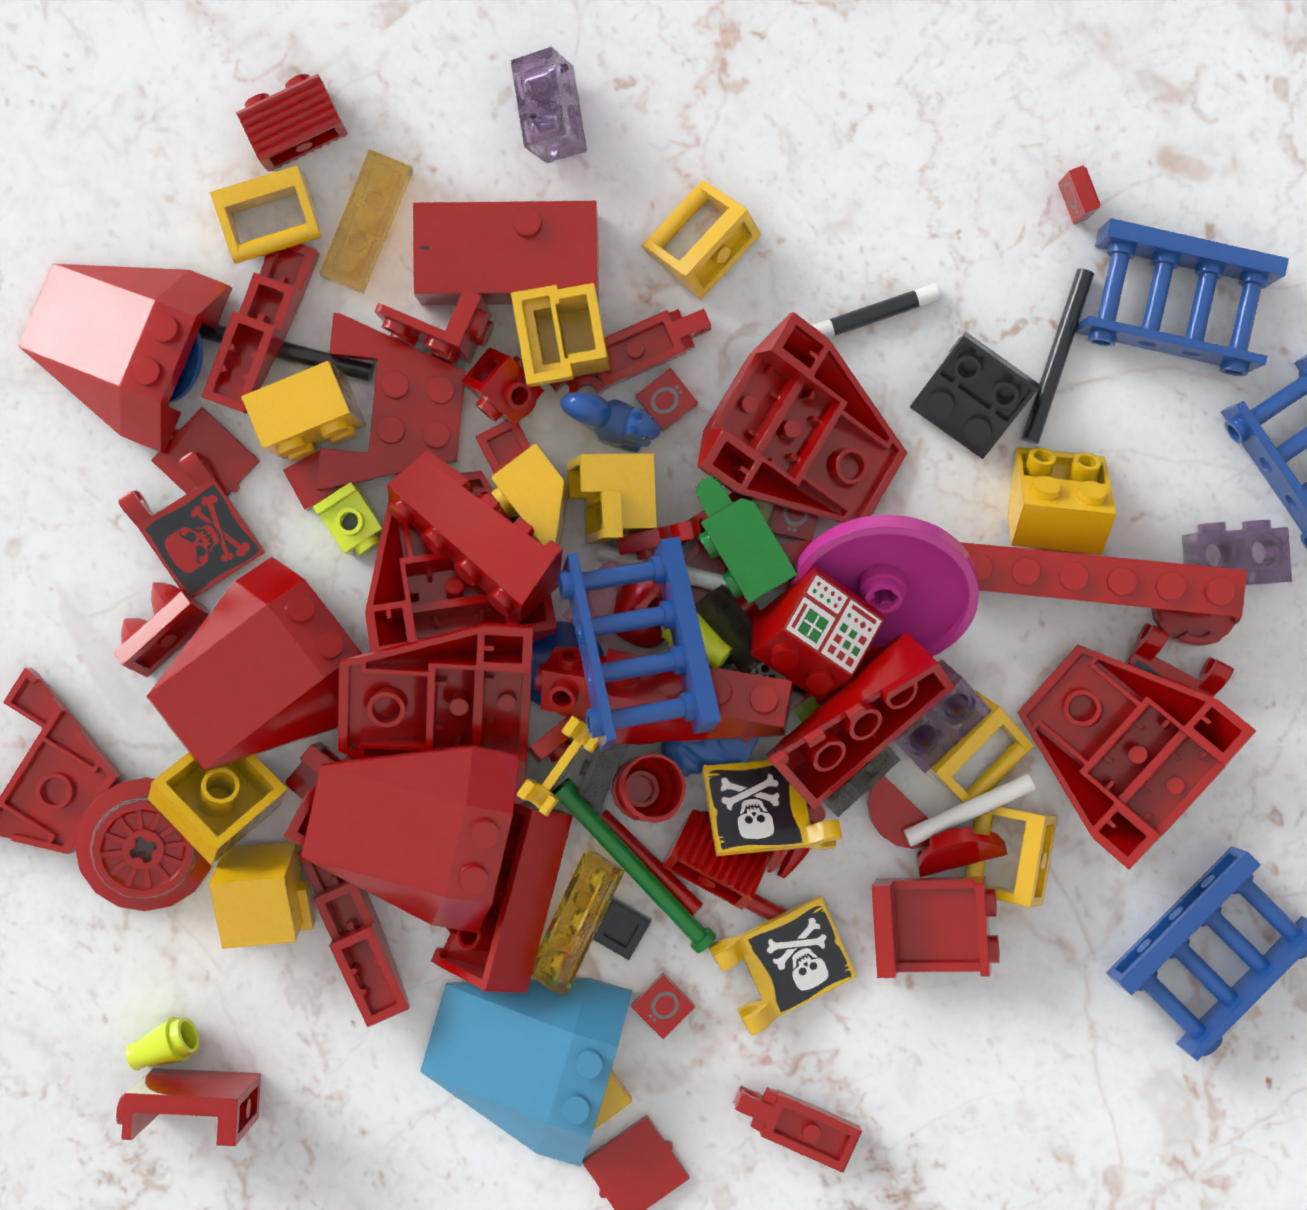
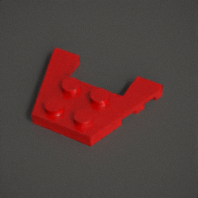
[316,313,466,490]
[0,668,122,854]

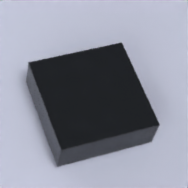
[590,896,652,960]

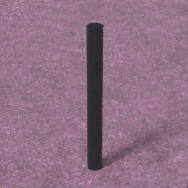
[1021,268,1094,444]
[199,324,374,382]

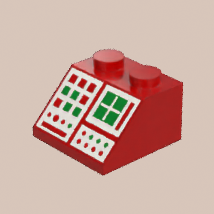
[751,566,884,701]

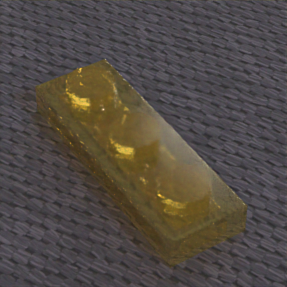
[319,149,413,294]
[532,849,625,995]

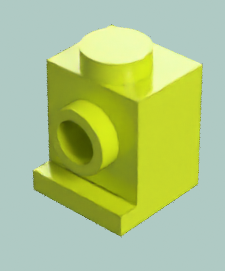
[313,482,383,557]

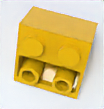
[491,443,568,547]
[1007,447,1117,555]

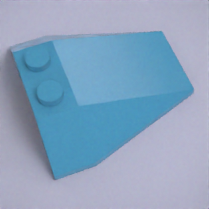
[420,978,632,1167]

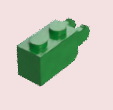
[695,477,798,603]

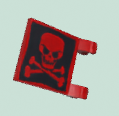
[118,452,265,598]

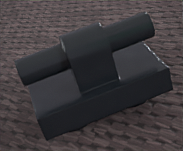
[910,331,1040,459]

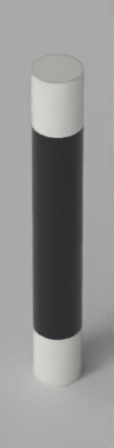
[812,283,941,338]

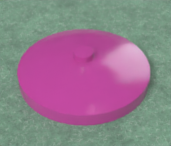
[790,515,979,657]

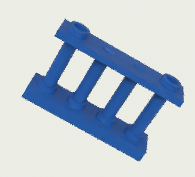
[1075,218,1289,376]
[1220,354,1307,549]
[557,537,721,751]
[1106,846,1307,1061]

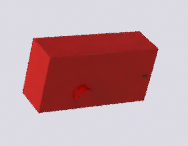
[413,200,599,305]

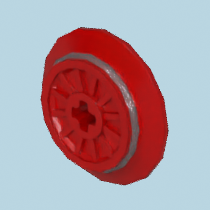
[75,777,211,912]

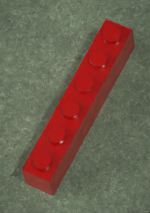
[960,542,1247,617]

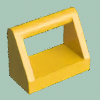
[210,165,322,264]
[641,180,761,300]
[913,690,1034,803]
[965,806,1058,907]

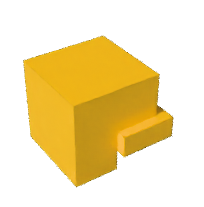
[511,283,610,387]
[567,453,657,544]
[209,841,316,949]

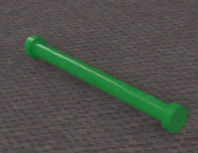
[552,778,716,953]

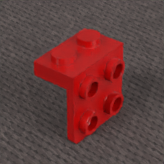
[374,288,494,365]

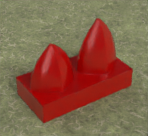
[113,582,210,678]

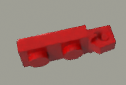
[597,308,712,390]
[733,1086,862,1173]

